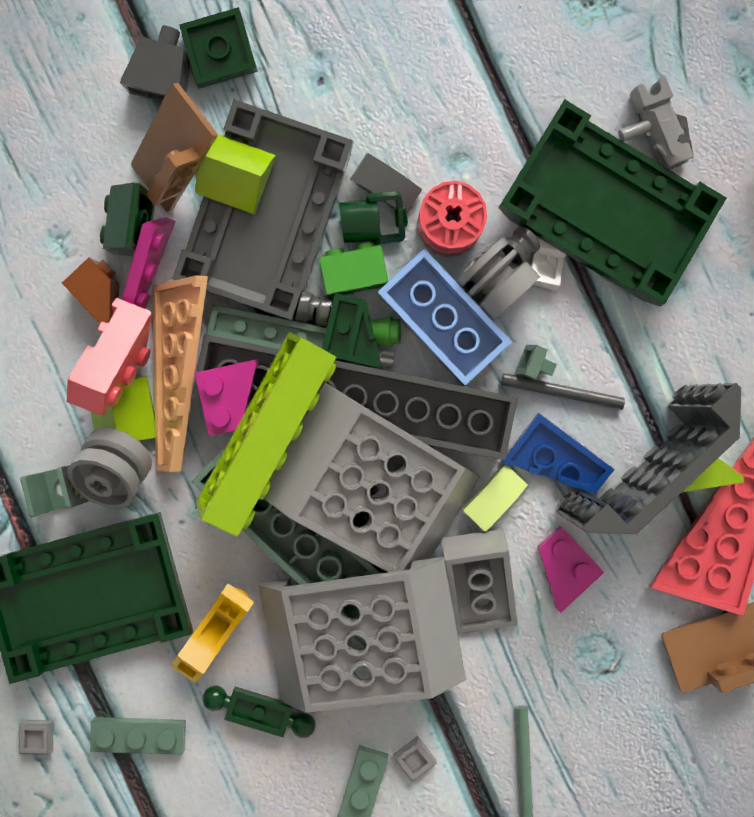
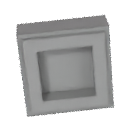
[19,720,54,755]
[393,736,437,782]

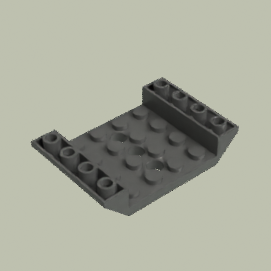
[556,383,741,534]

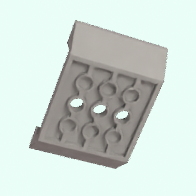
[264,382,480,572]
[258,557,466,713]

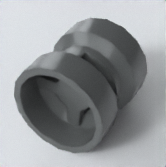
[296,291,334,328]

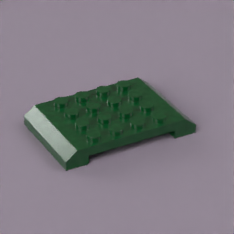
[498,99,727,307]
[0,512,194,684]

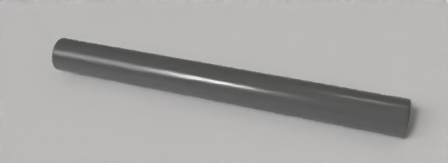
[501,373,625,410]

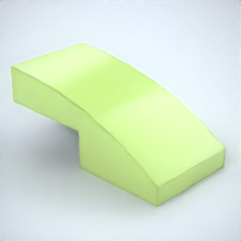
[463,464,528,532]

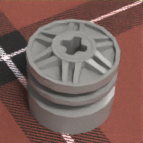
[456,237,540,321]

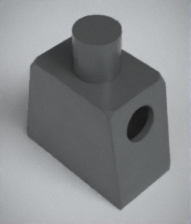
[120,25,190,102]

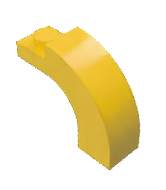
[171,584,254,684]

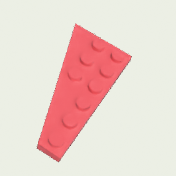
[649,437,754,616]

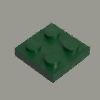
[179,7,258,89]

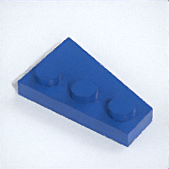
[501,412,615,494]

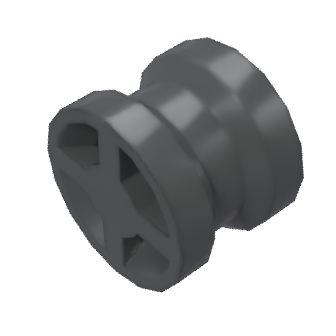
[502,226,540,266]

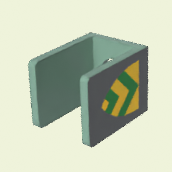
[20,465,89,518]

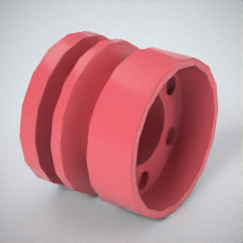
[417,181,487,257]

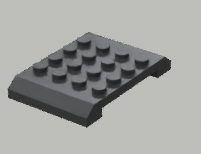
[172,99,354,321]

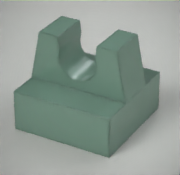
[515,345,557,379]

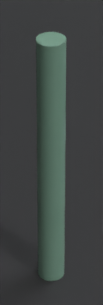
[515,705,533,817]

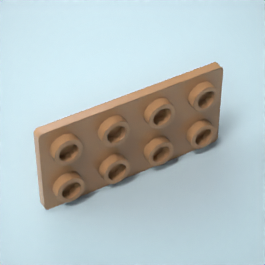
[131,83,217,212]
[661,602,754,693]

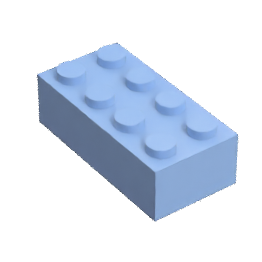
[378,248,512,386]

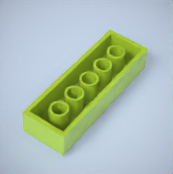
[196,332,336,537]

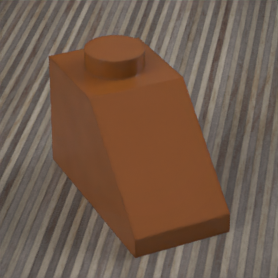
[62,257,119,324]

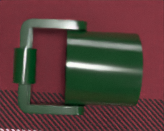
[339,191,408,245]

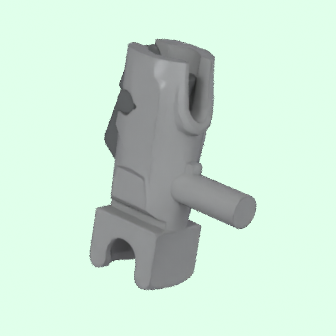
[618,76,694,170]

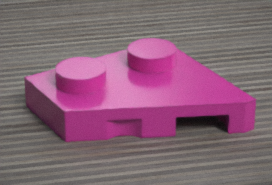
[194,359,258,436]
[537,526,604,613]

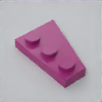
[122,217,176,309]

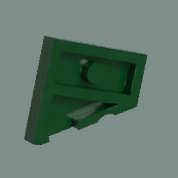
[322,293,382,369]

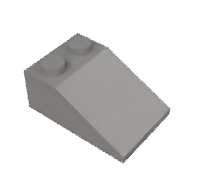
[442,529,518,634]

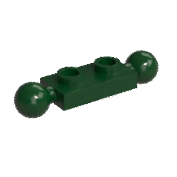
[202,685,316,738]

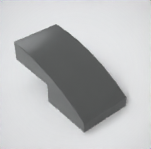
[350,153,422,213]

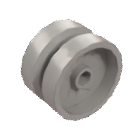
[67,428,152,509]

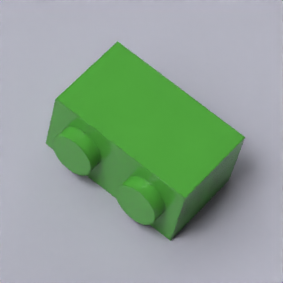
[319,242,389,297]

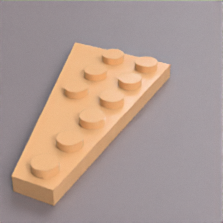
[152,275,208,472]

